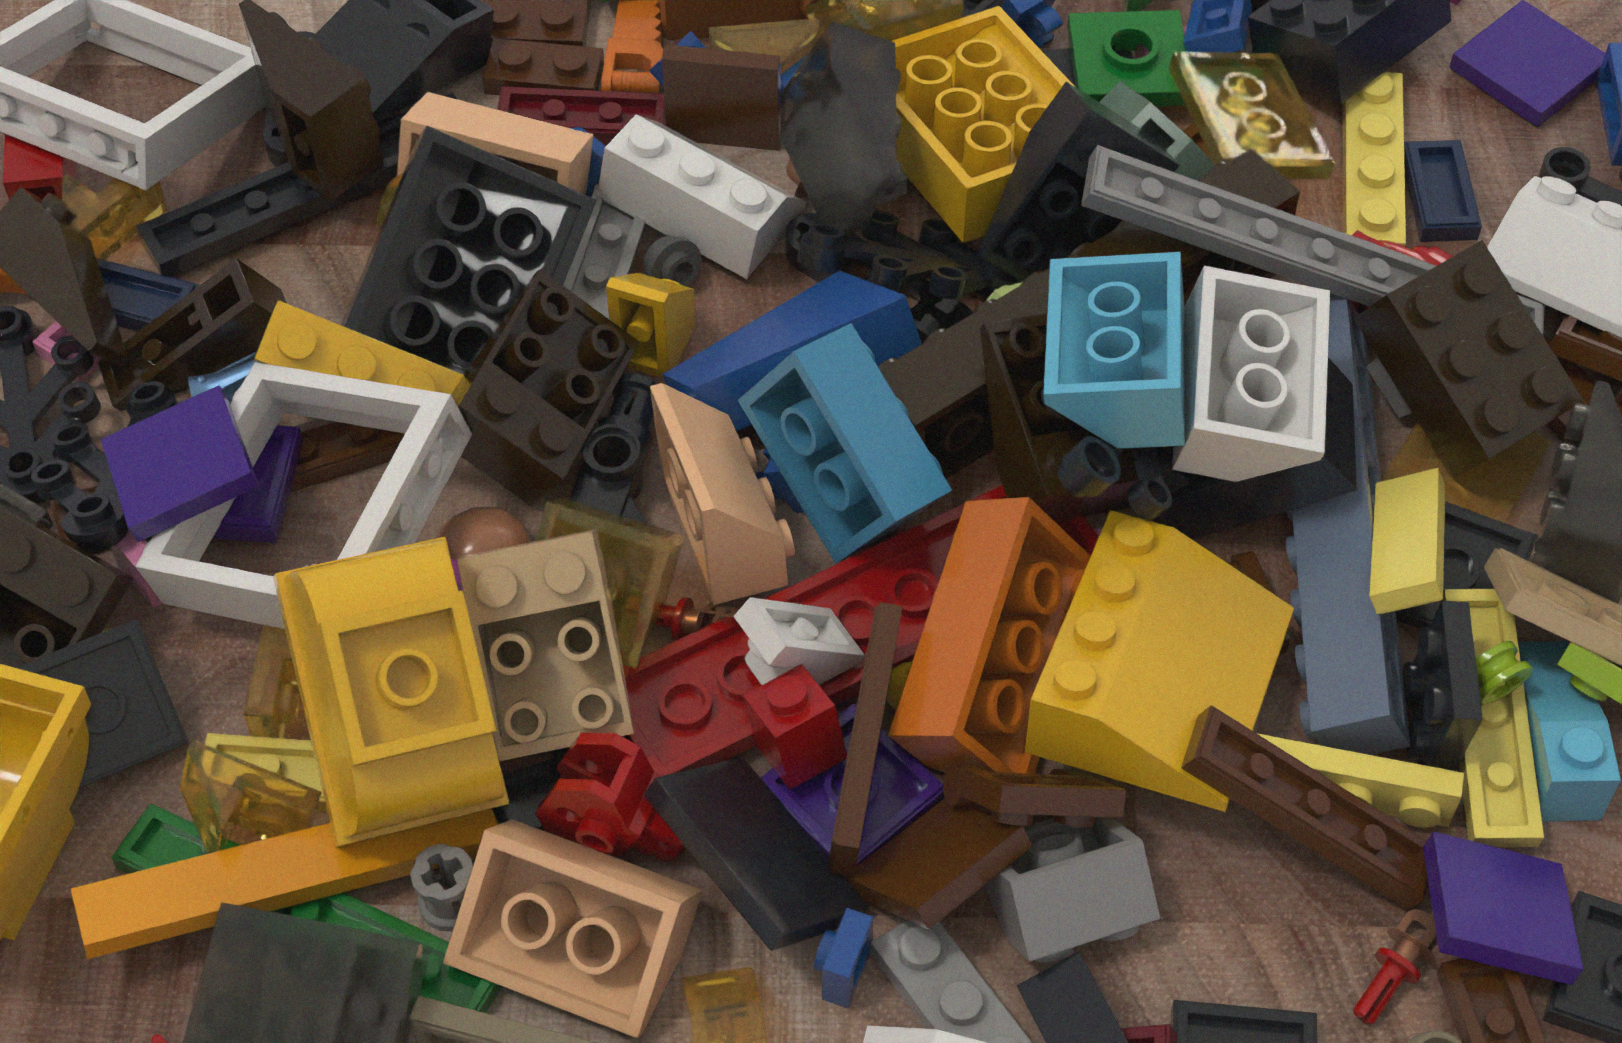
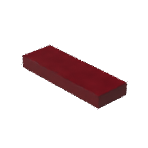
[497,86,666,146]

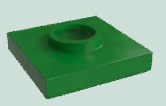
[1067,10,1194,107]

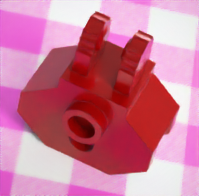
[535,733,686,863]

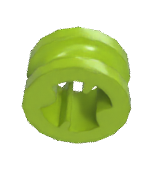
[1476,641,1533,705]

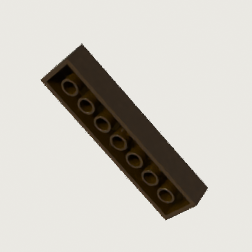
[878,148,1300,479]

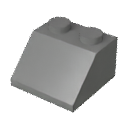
[984,817,1161,963]

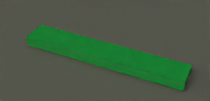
[111,803,502,1013]

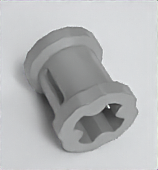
[410,844,473,931]

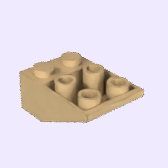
[457,529,634,761]

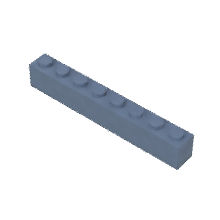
[1286,294,1411,755]

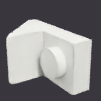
[734,597,865,685]

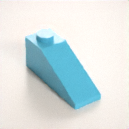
[1518,641,1621,821]

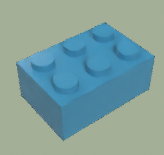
[738,323,952,564]

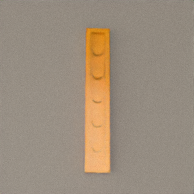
[70,809,498,959]

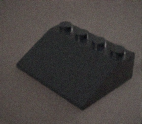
[341,126,597,375]

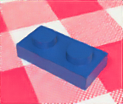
[1183,0,1253,63]

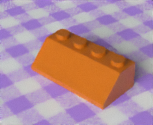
[888,497,1091,774]

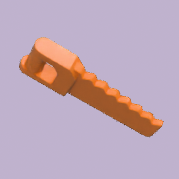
[601,0,664,94]

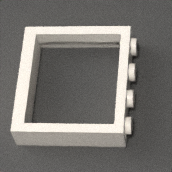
[0,0,267,190]
[135,362,472,629]

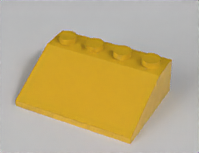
[849,6,1075,243]
[1025,510,1294,812]

